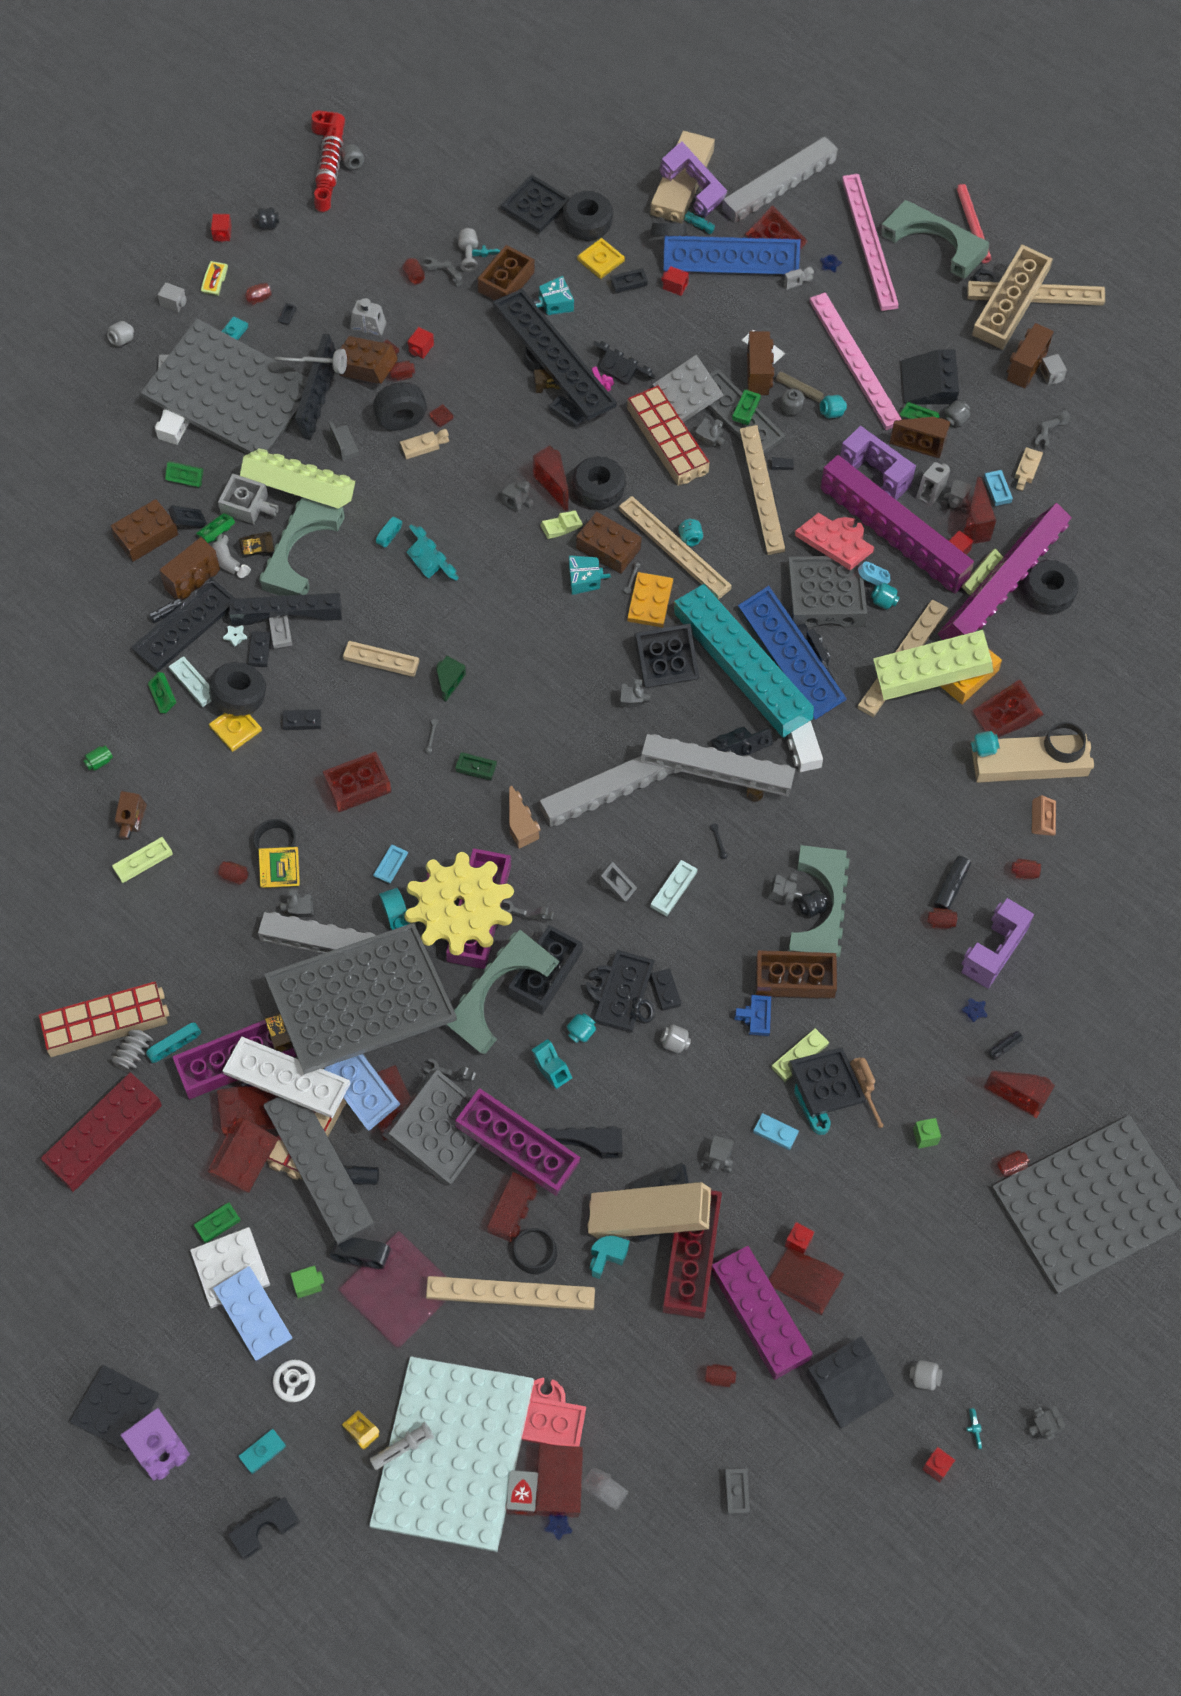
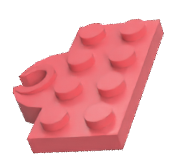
[795,513,874,570]
[521,1378,586,1451]

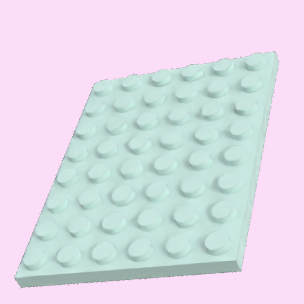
[370,1357,534,1552]

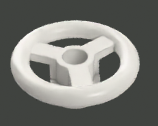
[273,1360,315,1402]

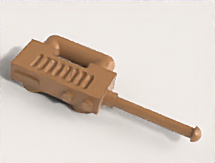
[850,1058,883,1128]

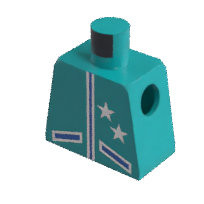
[531,276,574,315]
[569,556,611,595]

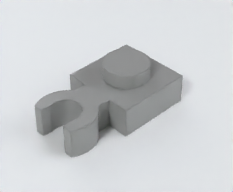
[784,267,814,290]

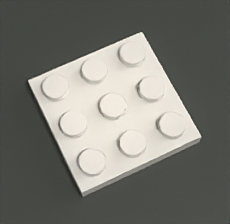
[190,1227,270,1308]

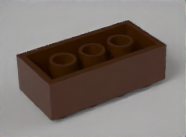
[756,950,837,998]

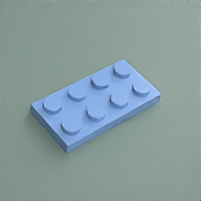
[323,1054,400,1131]
[213,1266,293,1361]

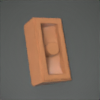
[1032,795,1056,836]

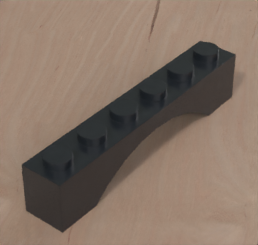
[230,593,342,626]
[500,1126,623,1162]

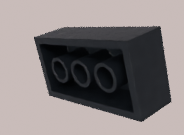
[508,925,583,1015]

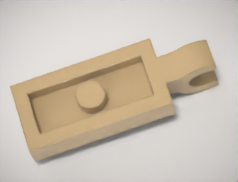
[400,429,449,459]
[1015,447,1043,491]

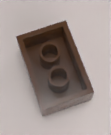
[478,245,535,300]
[1007,323,1054,389]
[747,331,774,395]
[339,336,398,384]
[110,499,179,562]
[576,511,642,574]
[159,537,220,601]

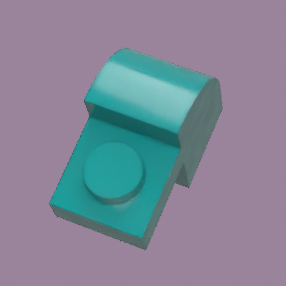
[379,888,410,930]
[532,1039,572,1089]
[589,1236,630,1279]

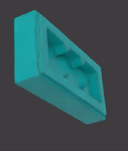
[221,316,249,340]
[238,1429,287,1474]

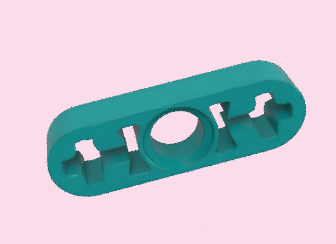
[146,1023,201,1063]
[794,1084,831,1135]

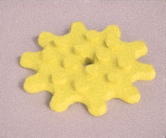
[404,852,514,955]

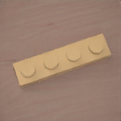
[343,641,420,677]

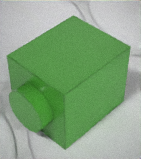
[913,1118,941,1149]
[291,1266,324,1298]

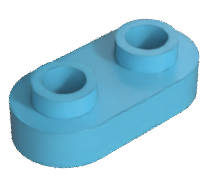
[858,561,890,585]

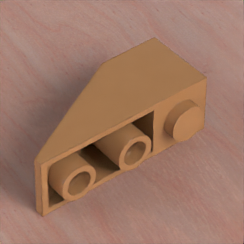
[509,786,541,849]

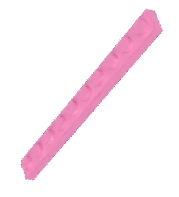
[842,174,898,311]
[810,293,902,430]

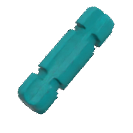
[684,211,715,234]

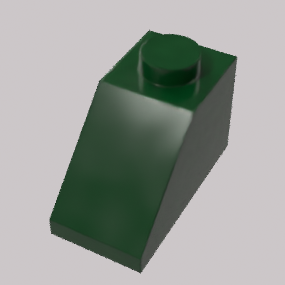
[436,656,466,702]

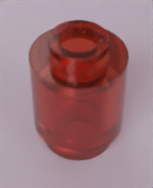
[403,258,425,284]
[245,283,272,305]
[390,360,415,380]
[1011,858,1041,880]
[218,861,249,885]
[928,908,957,929]
[997,1150,1030,1177]
[705,1364,736,1388]

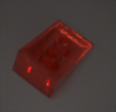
[745,205,808,250]
[533,445,568,511]
[964,477,996,544]
[973,679,1044,737]
[984,1070,1055,1118]
[217,1087,279,1136]
[769,1248,844,1315]

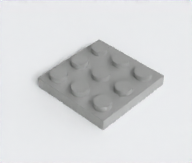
[653,355,724,422]

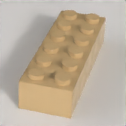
[972,245,1052,350]

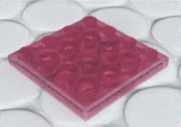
[339,1231,447,1348]

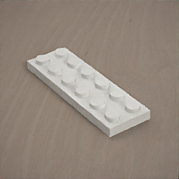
[223,1037,351,1118]

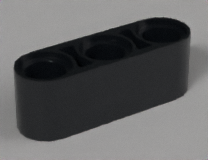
[330,1237,391,1270]

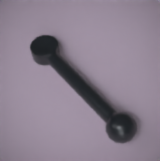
[711,823,728,859]

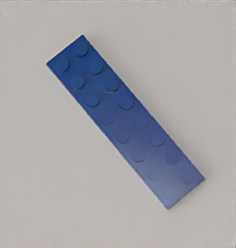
[663,236,800,274]
[738,586,847,720]

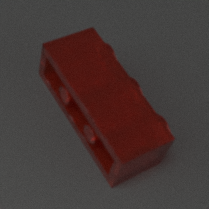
[488,1172,538,1242]

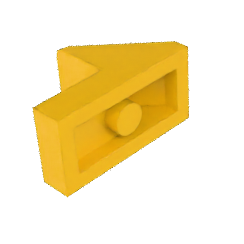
[342,1410,379,1449]

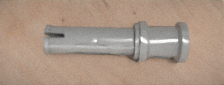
[370,1421,434,1470]

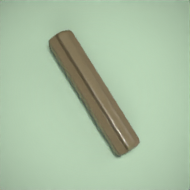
[776,371,824,402]

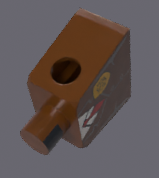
[115,791,147,840]

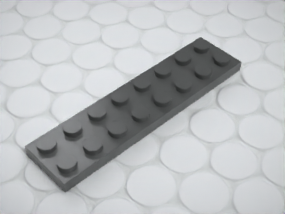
[263,1097,375,1245]

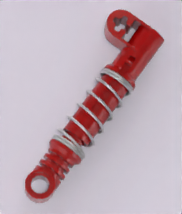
[312,111,345,212]

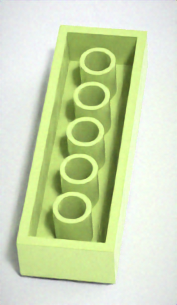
[240,449,355,509]
[873,630,993,700]

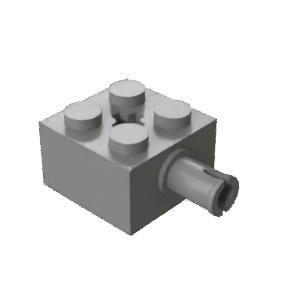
[218,474,279,524]

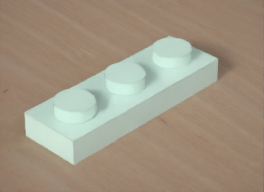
[169,656,211,707]
[650,860,698,916]

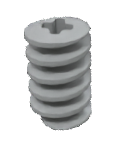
[112,1029,154,1073]

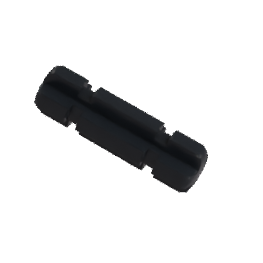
[149,599,183,623]
[989,1031,1024,1060]

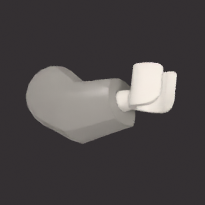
[212,534,251,578]

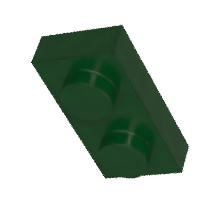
[455,752,497,781]

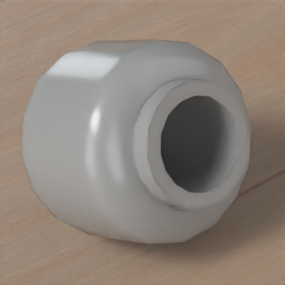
[107,321,134,346]
[660,1024,691,1054]
[910,1360,942,1390]

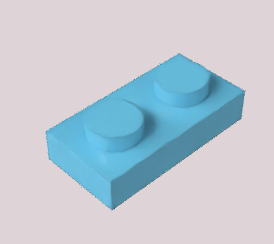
[984,470,1013,506]
[753,1113,799,1150]

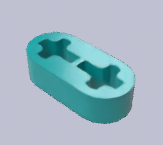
[376,516,402,548]

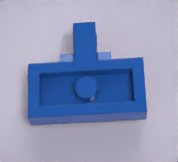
[735,995,771,1036]

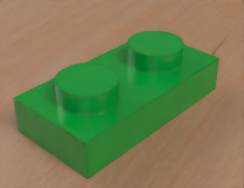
[732,390,761,426]
[899,402,939,420]
[165,461,204,487]
[196,513,235,543]
[148,672,177,714]
[194,1203,241,1244]

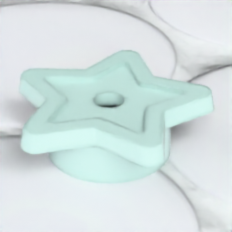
[223,625,247,646]

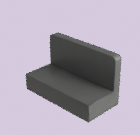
[329,421,359,461]

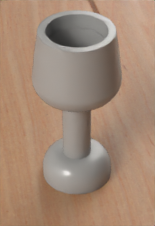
[458,228,478,272]

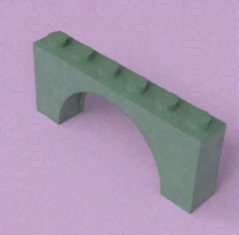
[881,200,989,279]
[259,497,345,596]
[789,845,849,957]
[447,930,560,1054]

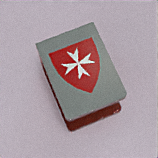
[506,1470,538,1517]

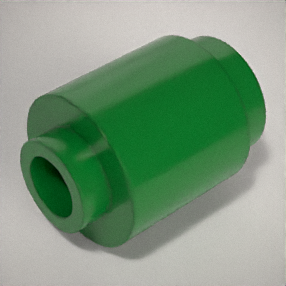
[83,745,113,771]

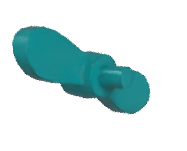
[472,245,500,257]
[966,1408,982,1449]

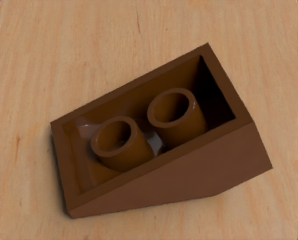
[889,417,950,459]

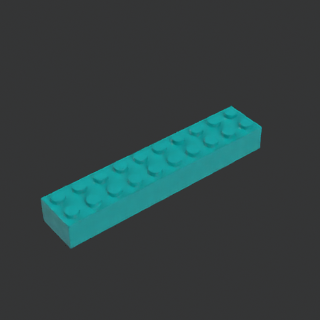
[674,584,814,737]

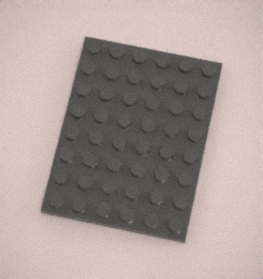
[141,319,308,454]
[264,923,457,1074]
[991,1115,1181,1295]

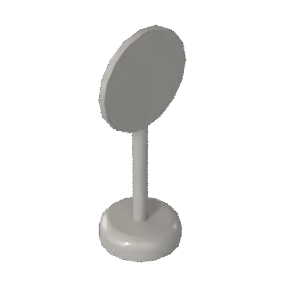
[274,349,347,374]

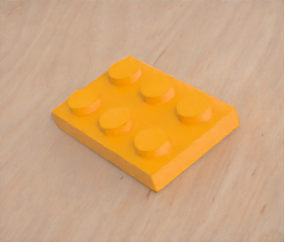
[627,572,673,628]

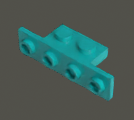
[406,524,459,580]

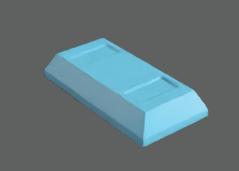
[373,844,408,884]

